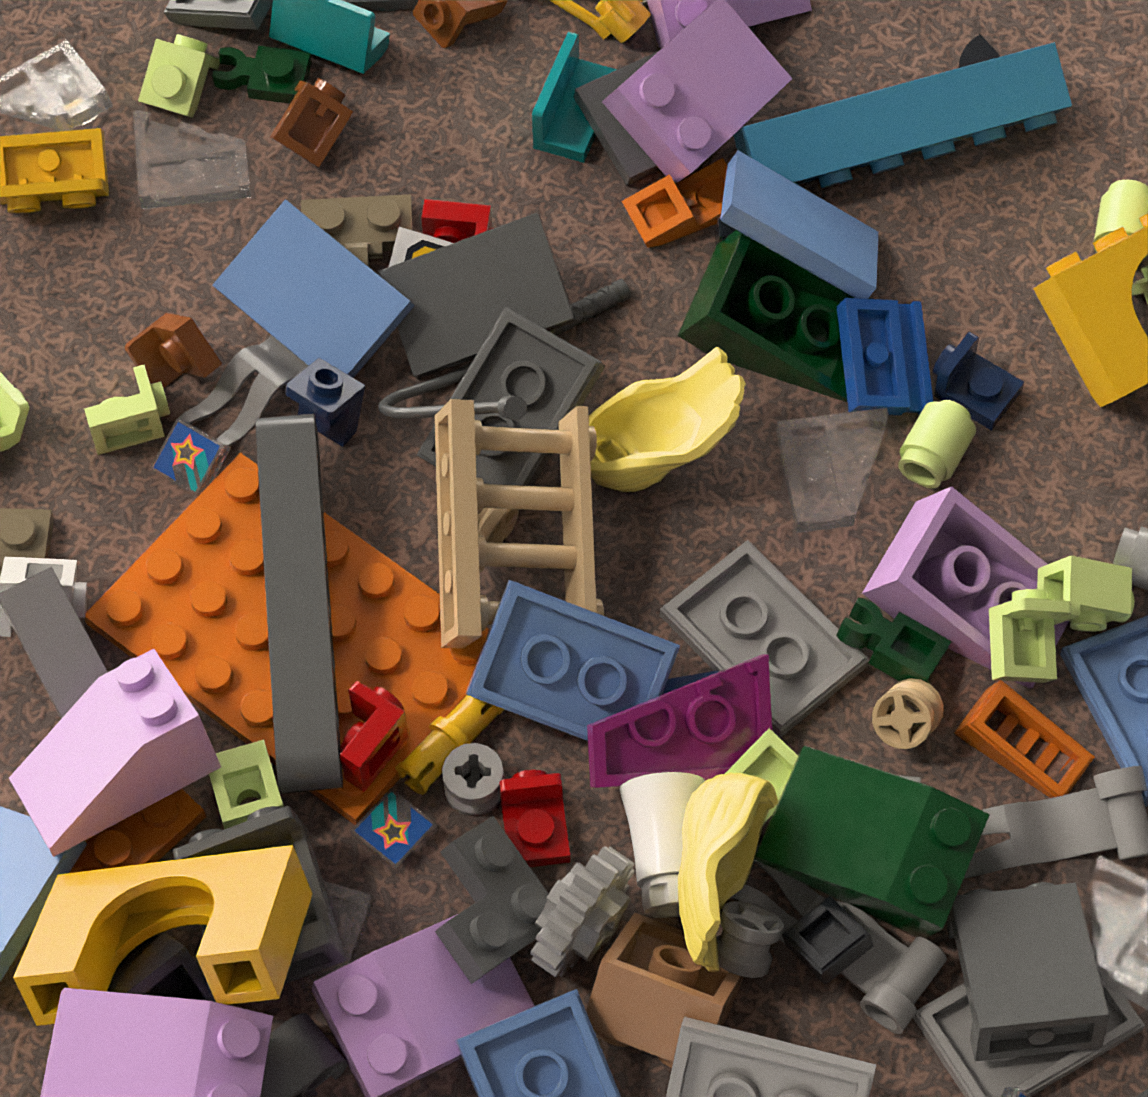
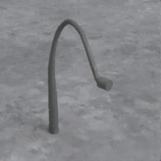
[378,278,631,420]

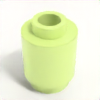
[1093,180,1148,258]
[898,400,976,488]

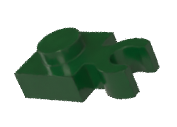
[212,46,312,104]
[836,597,952,683]

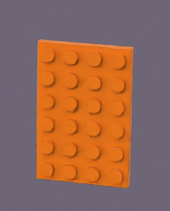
[84,452,489,826]

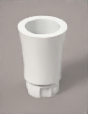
[619,772,705,918]

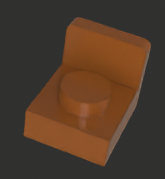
[413,0,508,48]
[270,78,353,167]
[125,313,222,389]

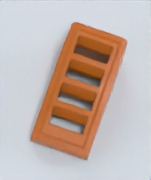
[954,679,1095,798]

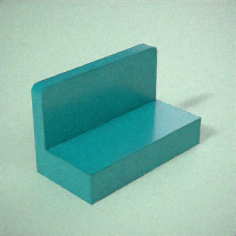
[269,0,390,74]
[532,31,617,163]

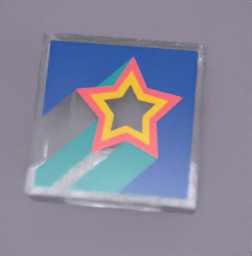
[150,418,231,496]
[350,788,438,875]

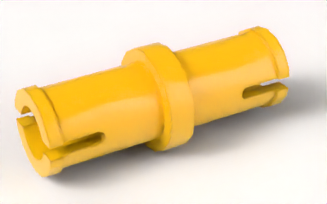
[395,695,505,795]

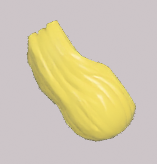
[588,347,746,492]
[678,773,778,972]

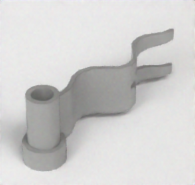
[176,335,308,455]
[964,766,1148,879]
[730,846,947,1034]

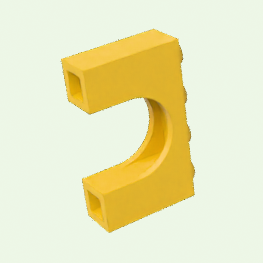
[1033,213,1148,408]
[13,845,313,1026]

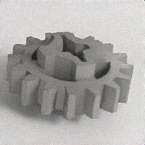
[530,846,635,978]

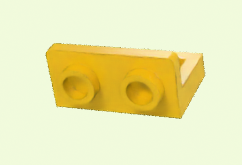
[0,128,109,213]

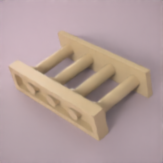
[435,399,604,648]

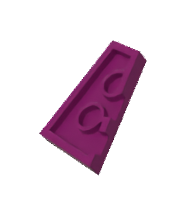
[587,654,772,788]

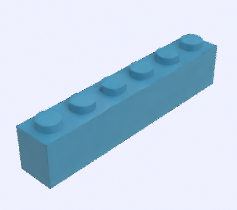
[733,42,1072,188]

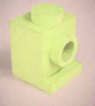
[1037,556,1135,632]
[209,740,284,829]

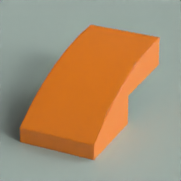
[622,158,727,248]

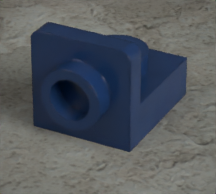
[933,331,1024,431]
[285,358,366,447]

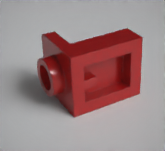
[421,199,494,243]
[340,681,408,792]
[499,769,571,867]

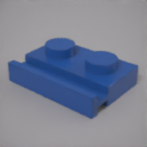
[837,298,933,415]

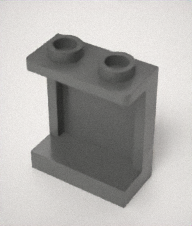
[173,806,347,1005]
[947,882,1109,1061]

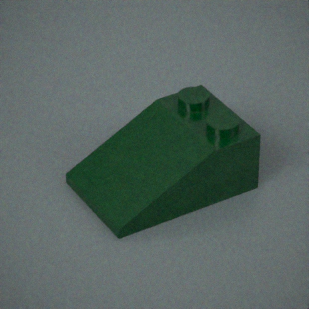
[677,230,872,402]
[754,745,990,939]

